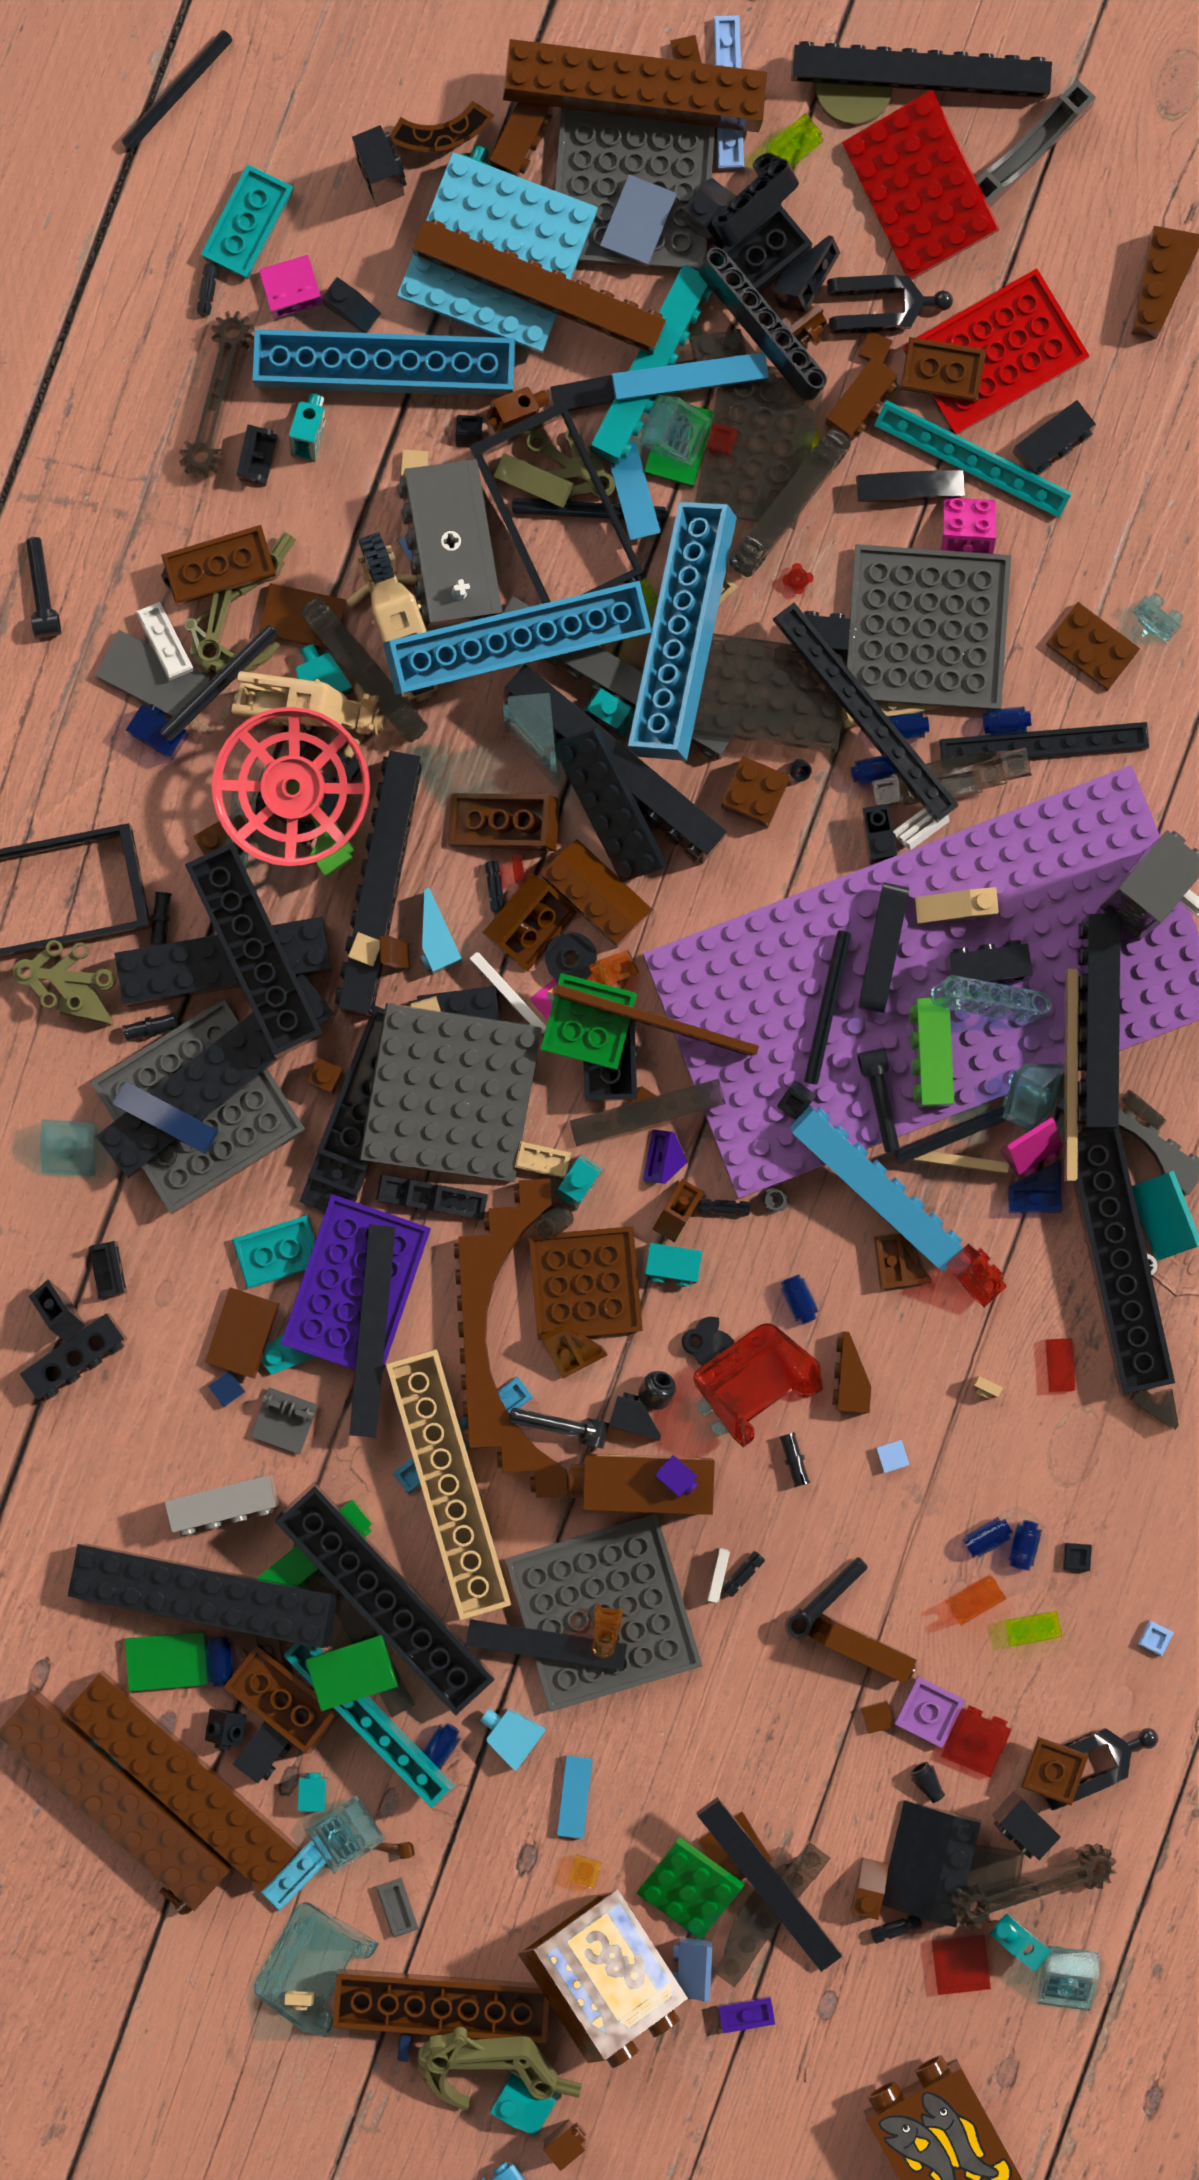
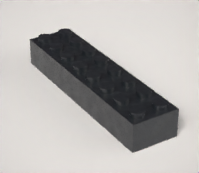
[185,842,324,1058]
[1077,914,1121,1130]
[114,916,332,1007]

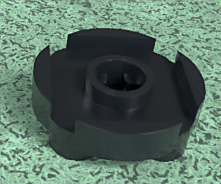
[545,933,597,981]

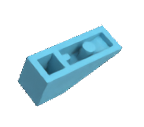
[420,888,462,974]

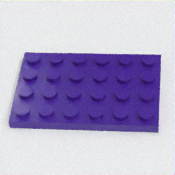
[280,1194,431,1373]

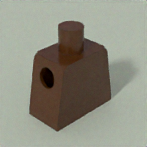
[486,387,549,434]

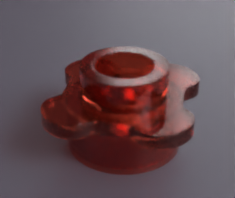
[782,563,814,594]

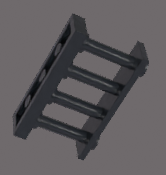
[253,726,360,848]

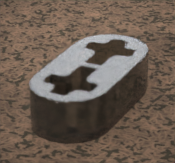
[1120,1090,1166,1131]

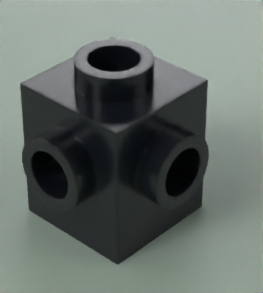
[205,1709,246,1750]

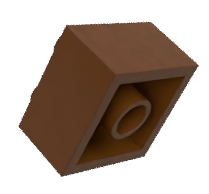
[721,756,791,828]

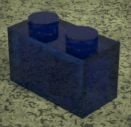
[126,704,189,761]

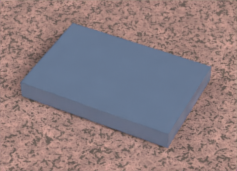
[600,175,677,266]

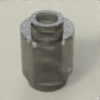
[537,1204,574,1238]

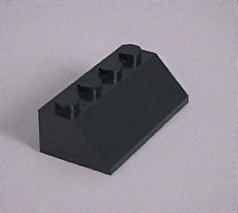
[583,1020,637,1102]

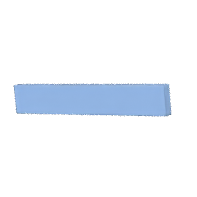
[714,15,744,170]

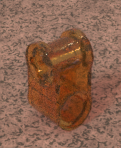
[592,1604,623,1658]

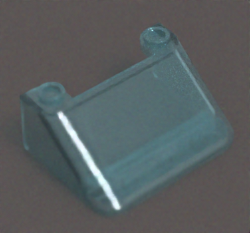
[503,693,558,786]
[254,1902,379,2038]

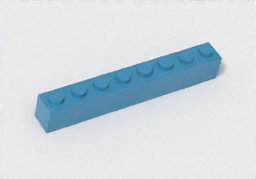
[789,1105,965,1273]

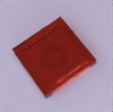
[931,1934,991,1995]

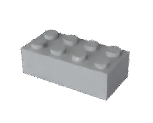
[165,1474,280,1536]

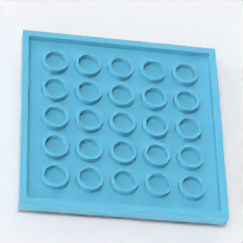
[397,152,598,353]

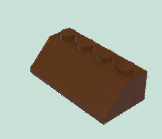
[541,839,653,948]

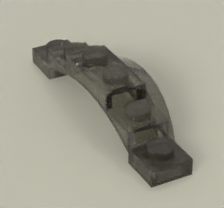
[872,748,1032,806]
[713,1841,831,1988]

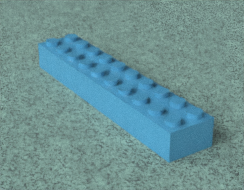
[253,329,516,397]
[628,502,737,761]
[383,581,652,695]

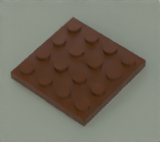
[529,1226,643,1340]

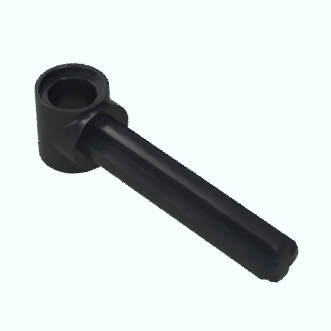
[26,537,61,639]
[857,1048,900,1153]
[509,1407,609,1449]
[785,1557,868,1638]

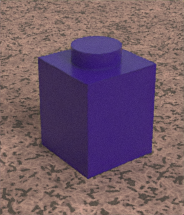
[655,1455,698,1497]

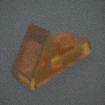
[589,950,640,986]

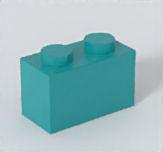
[645,1243,702,1287]

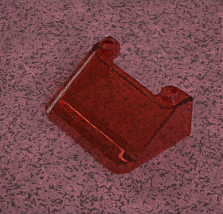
[693,1323,823,1448]

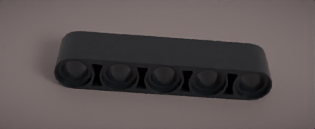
[858,882,909,1013]

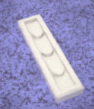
[470,952,546,1037]

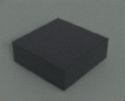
[1063,1543,1092,1571]

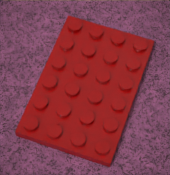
[842,90,1000,280]
[903,268,1090,435]

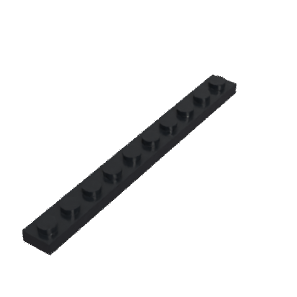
[773,602,959,823]

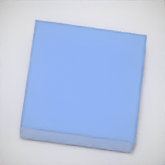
[876,1440,910,1473]
[1138,1620,1174,1656]

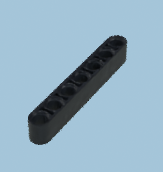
[698,248,827,401]

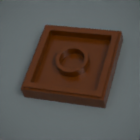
[1020,1736,1089,1806]

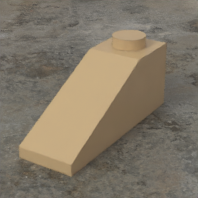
[915,887,999,924]

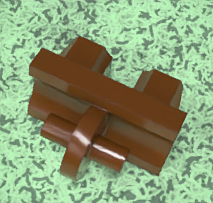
[782,305,827,346]

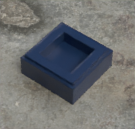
[208,1371,246,1407]
[397,2033,412,2062]

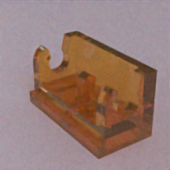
[945,1574,1006,1626]

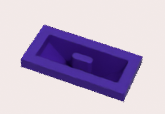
[643,1129,688,1184]

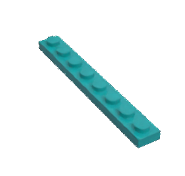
[874,400,1072,518]

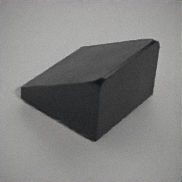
[455,415,483,447]
[777,1081,816,1120]

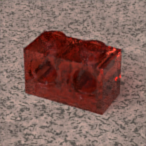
[946,1243,1007,1307]

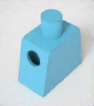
[480,1708,546,1771]

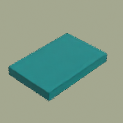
[1132,1171,1199,1261]
[232,1215,315,1289]

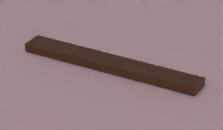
[552,984,759,1057]

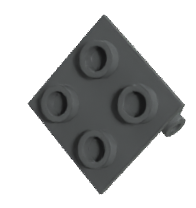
[251,1387,318,1454]

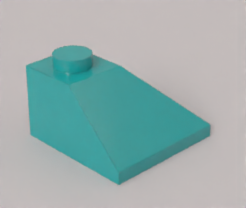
[490,2073,561,2136]

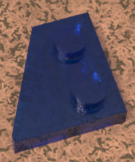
[1008,1161,1062,1213]

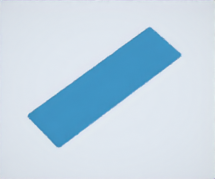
[609,442,660,540]

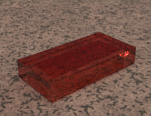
[1045,1338,1076,1392]

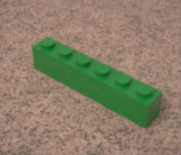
[257,1499,374,1587]

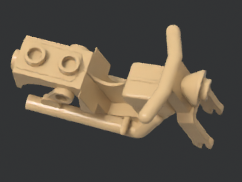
[231,671,387,758]

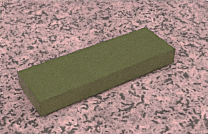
[494,453,574,508]

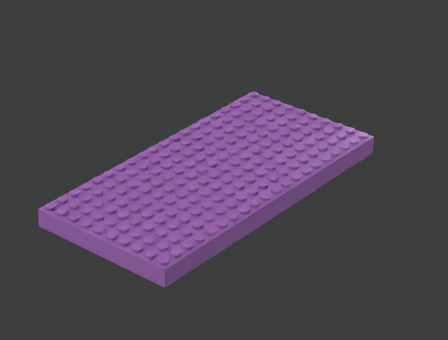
[643,765,1199,1199]

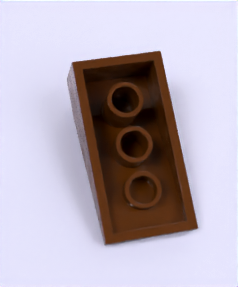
[448,793,560,851]
[223,1645,340,1754]

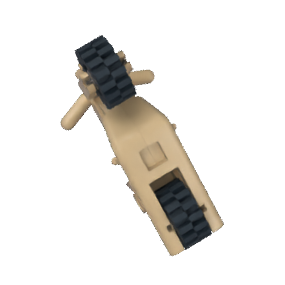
[347,532,439,701]

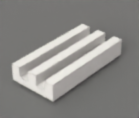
[893,808,950,850]
[707,1548,730,1603]

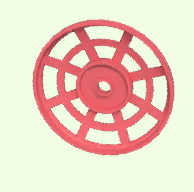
[212,707,370,866]

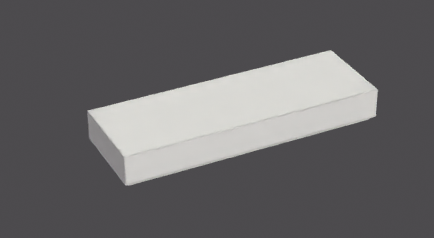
[136,602,193,681]

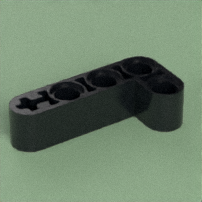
[712,153,799,246]

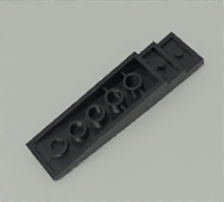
[299,1005,385,1211]

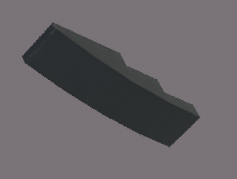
[856,470,965,502]
[376,1175,488,1220]

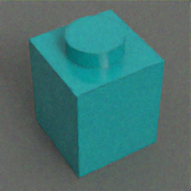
[298,1772,328,1812]

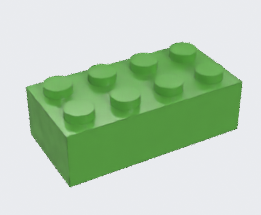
[909,997,954,1108]

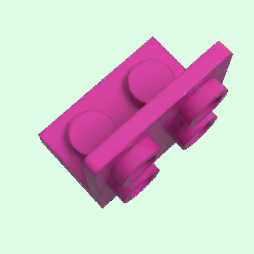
[259,255,323,319]
[941,498,996,554]

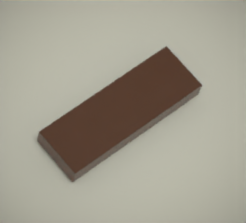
[379,936,410,970]

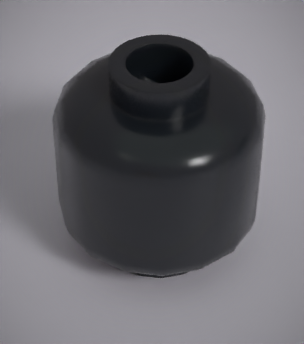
[638,1371,676,1410]

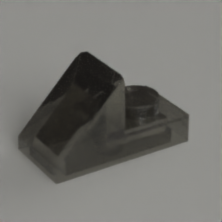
[1129,1389,1179,1430]

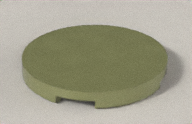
[815,83,893,126]

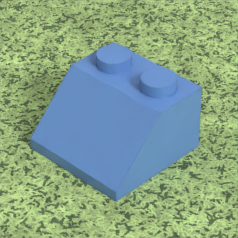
[672,1938,712,2002]

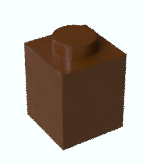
[307,1058,344,1095]

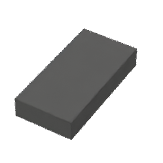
[376,1877,419,1938]

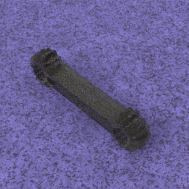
[179,311,255,480]
[730,429,851,577]
[301,597,428,743]
[951,1843,1117,1929]

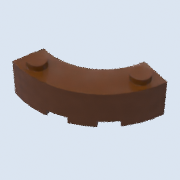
[390,101,494,152]

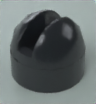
[789,759,812,782]

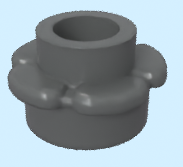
[762,1187,788,1213]

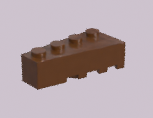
[1131,225,1199,339]

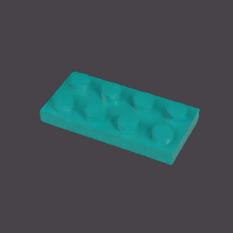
[201,164,294,280]

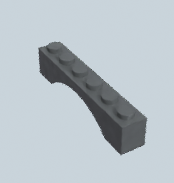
[976,79,1096,208]
[1055,1095,1199,1196]

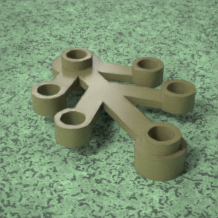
[527,429,615,501]
[13,940,116,1011]

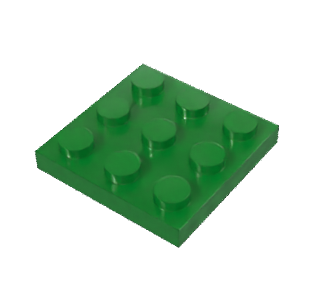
[540,973,637,1070]
[636,1837,744,1940]

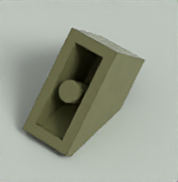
[58,981,114,1025]

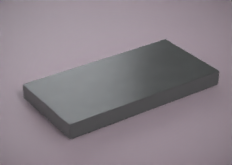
[95,630,211,717]

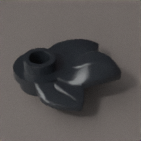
[682,1317,734,1369]

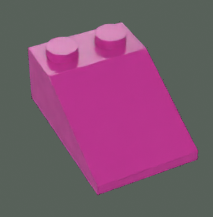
[1000,1117,1063,1177]

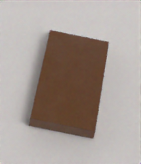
[161,525,277,606]

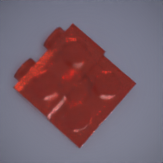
[941,1705,1012,1778]

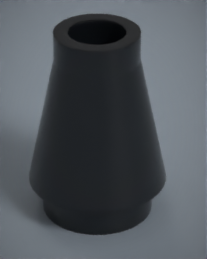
[910,1762,945,1803]

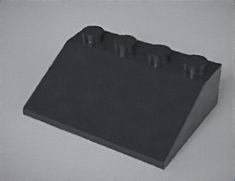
[882,1800,982,1928]

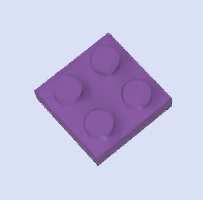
[894,1676,966,1748]

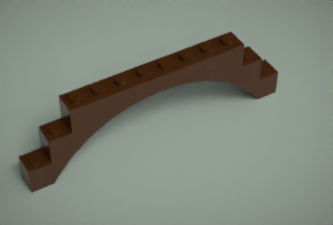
[454,1179,569,1498]

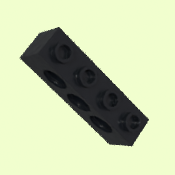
[20,1313,127,1401]

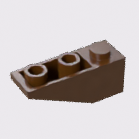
[832,1331,871,1413]

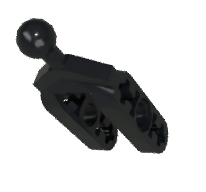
[827,275,953,334]
[1046,1728,1159,1810]

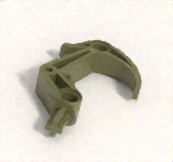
[184,531,296,675]
[418,2027,582,2110]

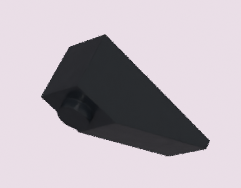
[772,235,840,313]

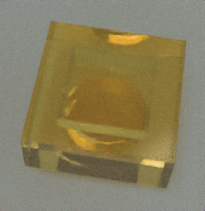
[569,1854,602,1889]

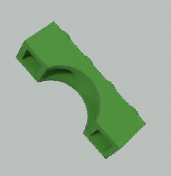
[286,780,354,876]

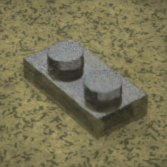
[689,329,746,362]

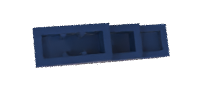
[112,1081,219,1154]

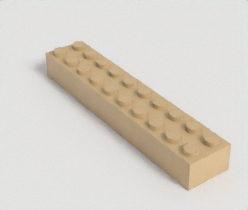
[386,1349,511,1620]

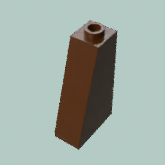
[808,1613,917,1684]

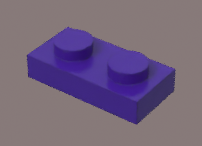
[718,1996,775,2033]

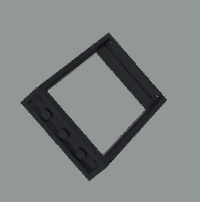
[469,402,644,604]
[0,823,152,958]

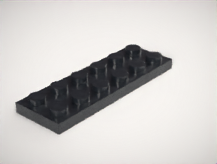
[552,726,667,882]

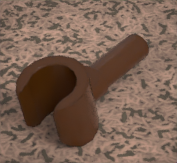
[377,1842,415,1859]
[159,1887,192,1914]

